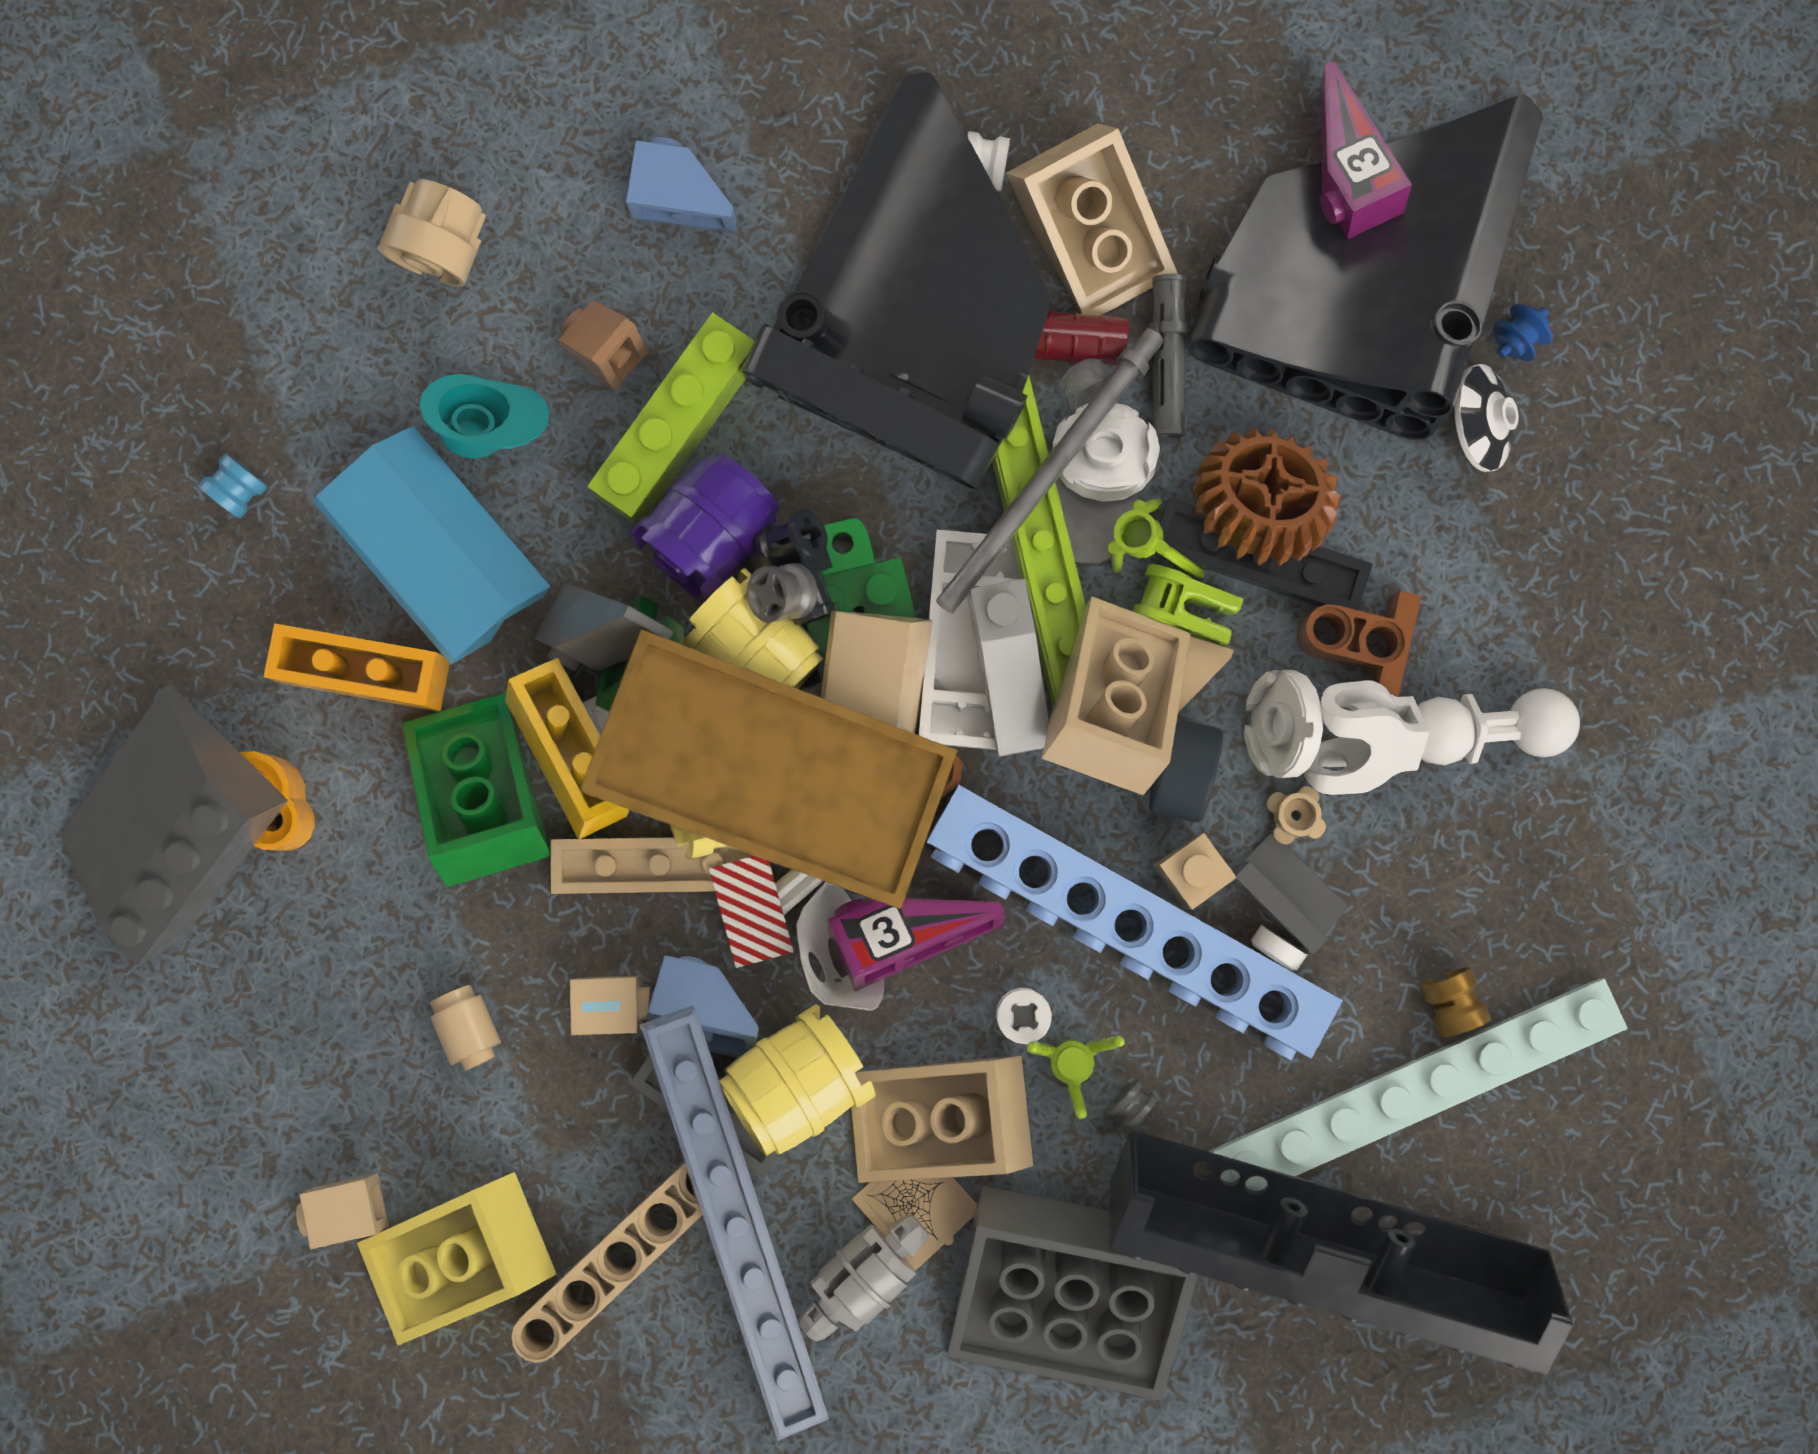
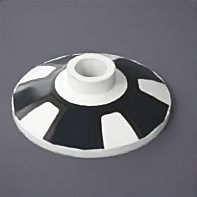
[1454,364,1518,472]

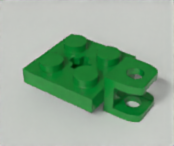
[807,518,916,682]

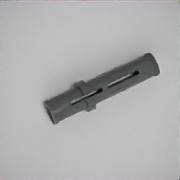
[1148,274,1190,438]

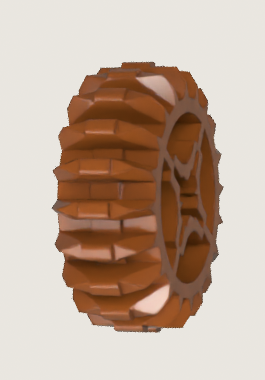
[1192,427,1341,567]

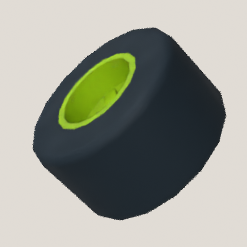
[1149,718,1223,823]

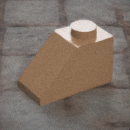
[558,300,648,392]

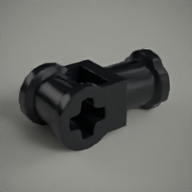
[755,509,840,625]

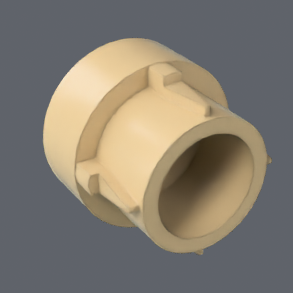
[378,179,486,287]

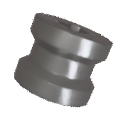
[747,563,817,623]

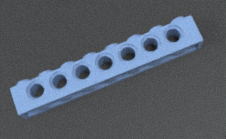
[926,785,1343,1061]

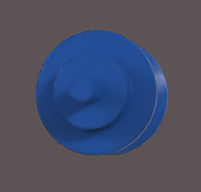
[1493,304,1553,362]

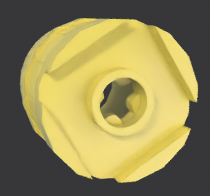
[683,568,824,689]
[719,1004,876,1156]

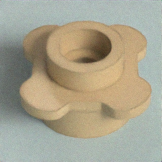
[1266,786,1326,845]

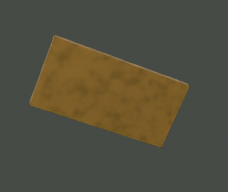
[580,629,958,908]

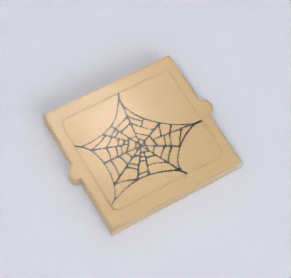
[852,1177,977,1271]

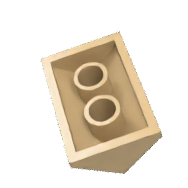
[821,610,933,735]

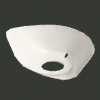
[796,882,884,1011]

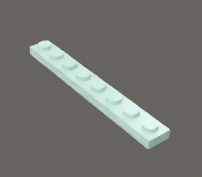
[1208,978,1628,1191]

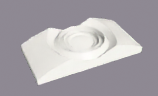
[919,530,1025,753]

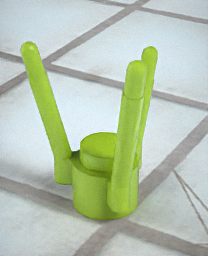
[1108,498,1205,579]
[1027,1036,1125,1119]

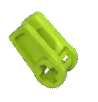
[1132,564,1244,647]

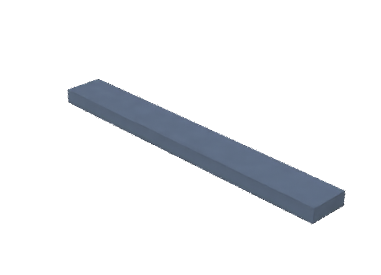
[639,1006,829,1441]

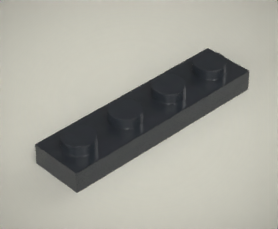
[1156,498,1373,610]

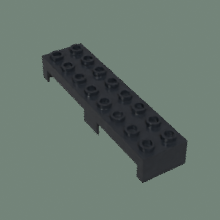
[1110,1130,1573,1375]

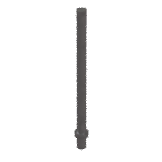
[936,328,1164,614]

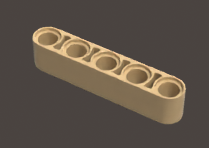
[512,1163,702,1363]

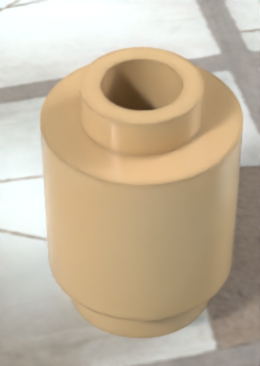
[430,985,502,1071]

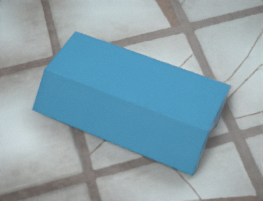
[313,426,550,665]

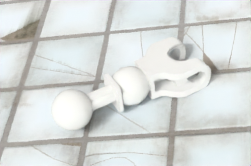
[1304,681,1580,795]

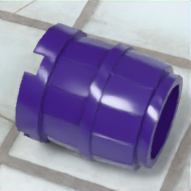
[629,452,780,602]

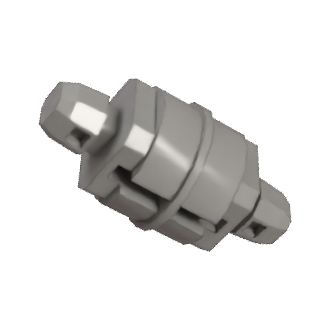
[798,1214,929,1342]

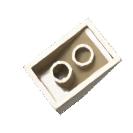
[1006,123,1178,316]
[1042,596,1191,795]
[851,1056,1033,1183]

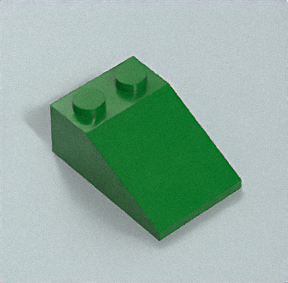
[402,692,551,887]

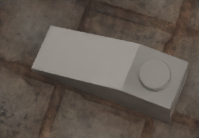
[968,579,1049,757]

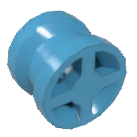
[197,453,268,519]

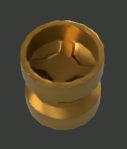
[1419,967,1491,1037]

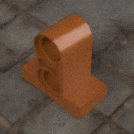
[1297,590,1421,697]

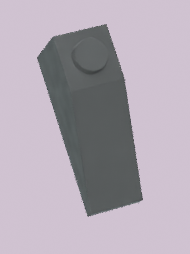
[534,582,674,672]

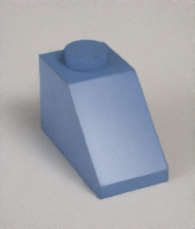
[626,137,737,233]
[647,955,759,1058]

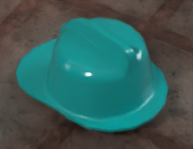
[419,374,550,459]

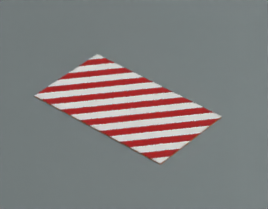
[709,856,794,968]

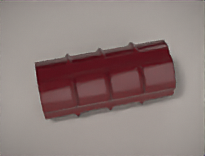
[1034,309,1129,366]

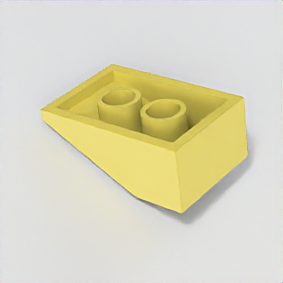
[357,1172,557,1345]

